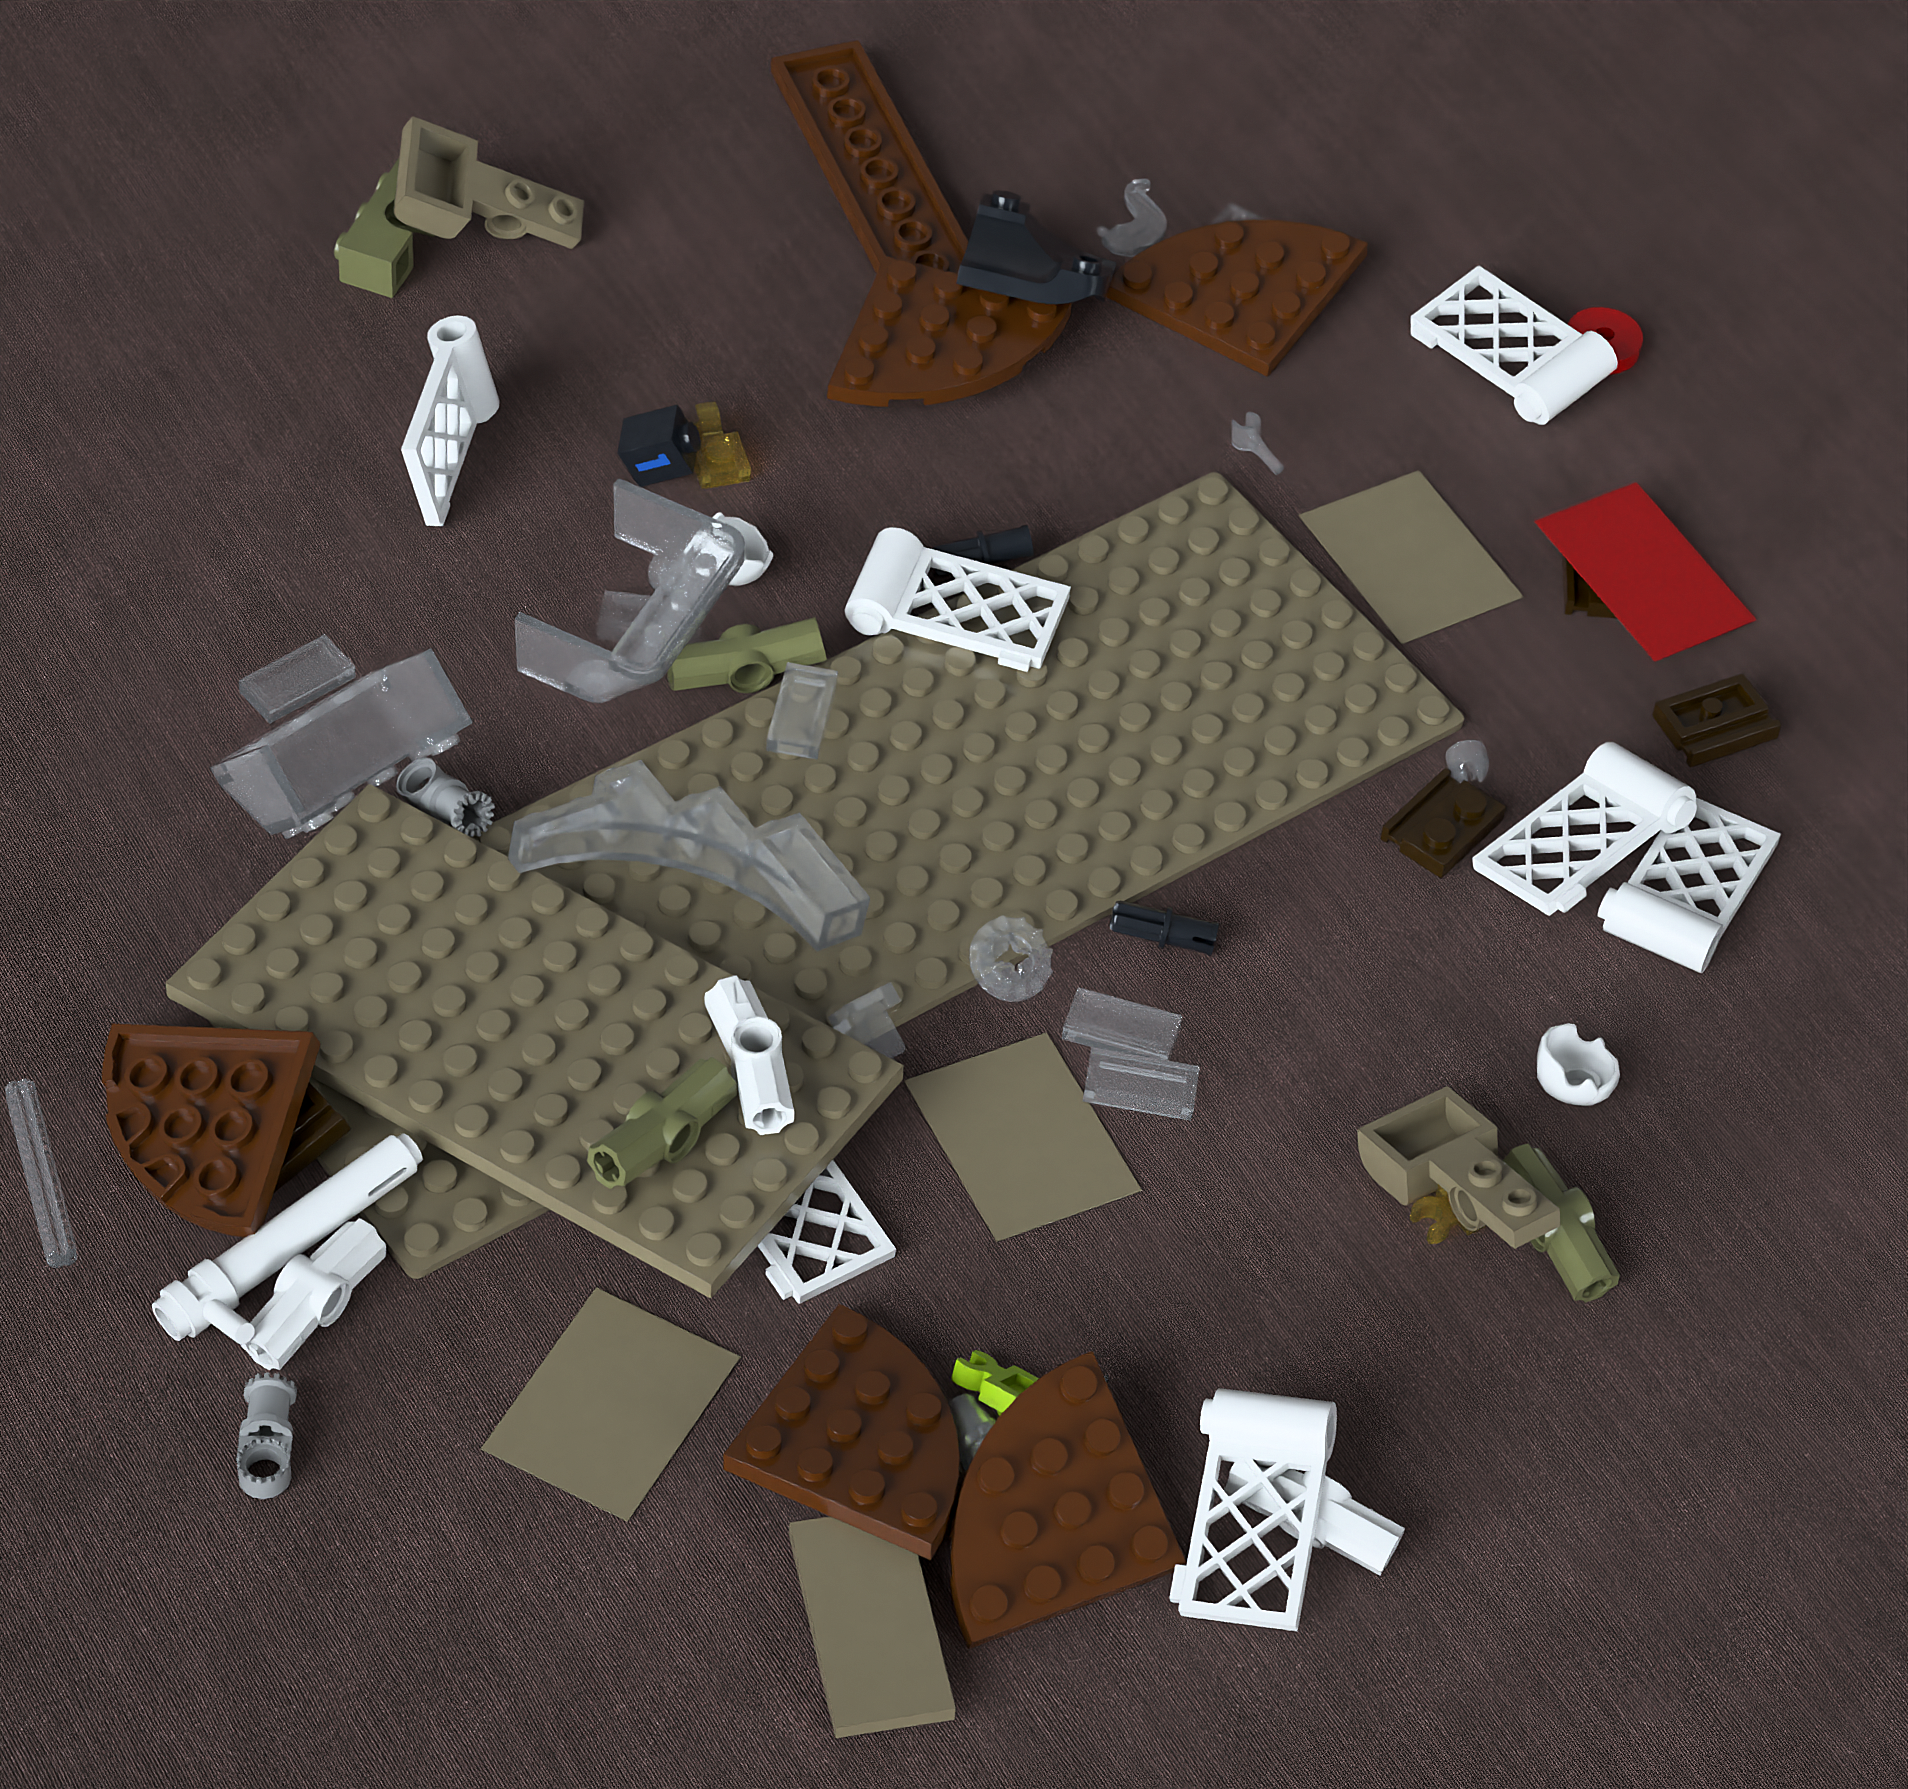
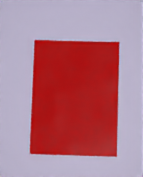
[1534,482,1757,662]

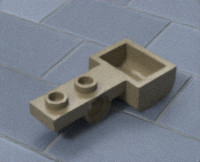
[394,116,584,249]
[1357,1086,1560,1249]

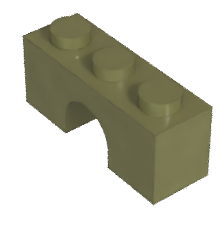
[334,158,435,298]

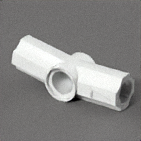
[705,975,794,1135]
[240,1218,386,1370]
[1224,1462,1405,1576]

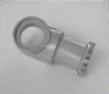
[396,758,495,837]
[236,1372,297,1499]

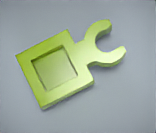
[951,1350,1039,1416]

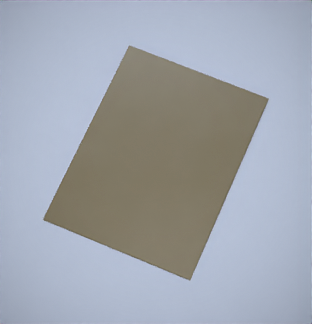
[1298,470,1524,644]
[904,1032,1142,1242]
[480,1287,741,1522]

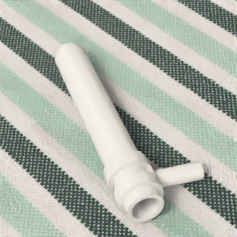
[152,1133,423,1344]

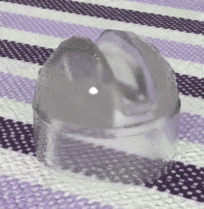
[1445,740,1489,783]

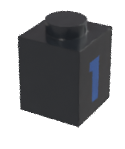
[617,404,701,487]

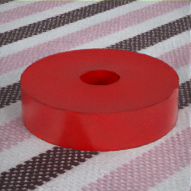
[1567,307,1643,375]

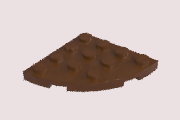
[1107,219,1368,377]
[827,256,1072,407]
[102,1023,321,1237]
[723,1304,960,1560]
[950,1351,1186,1649]

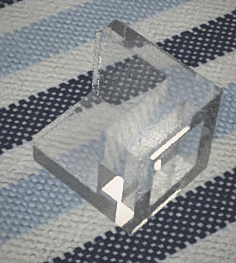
[828,982,906,1059]

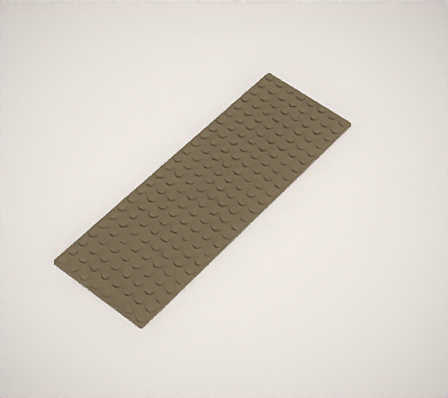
[209,472,1464,1279]

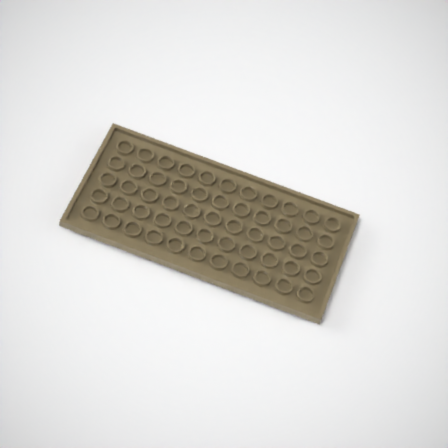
[165,784,904,1299]

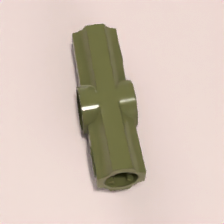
[665,617,827,693]
[587,1057,737,1189]
[1502,1143,1620,1303]

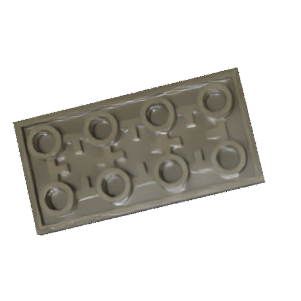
[789,1516,956,1738]

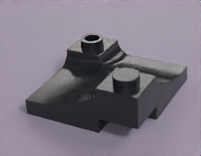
[956,190,1116,304]

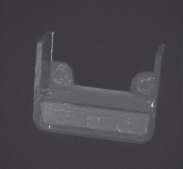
[515,478,745,703]

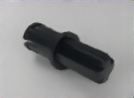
[931,525,1034,575]
[1110,900,1219,956]

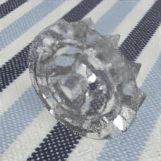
[969,915,1054,1002]

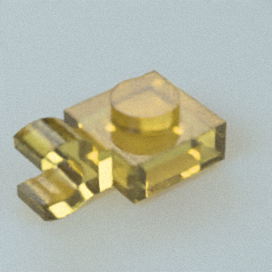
[694,401,751,489]

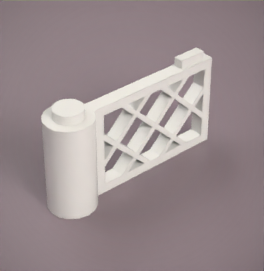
[1410,265,1618,425]
[401,315,499,526]
[844,527,1071,672]
[1472,742,1697,916]
[1598,798,1781,973]
[758,1160,896,1304]
[1169,1388,1337,1631]

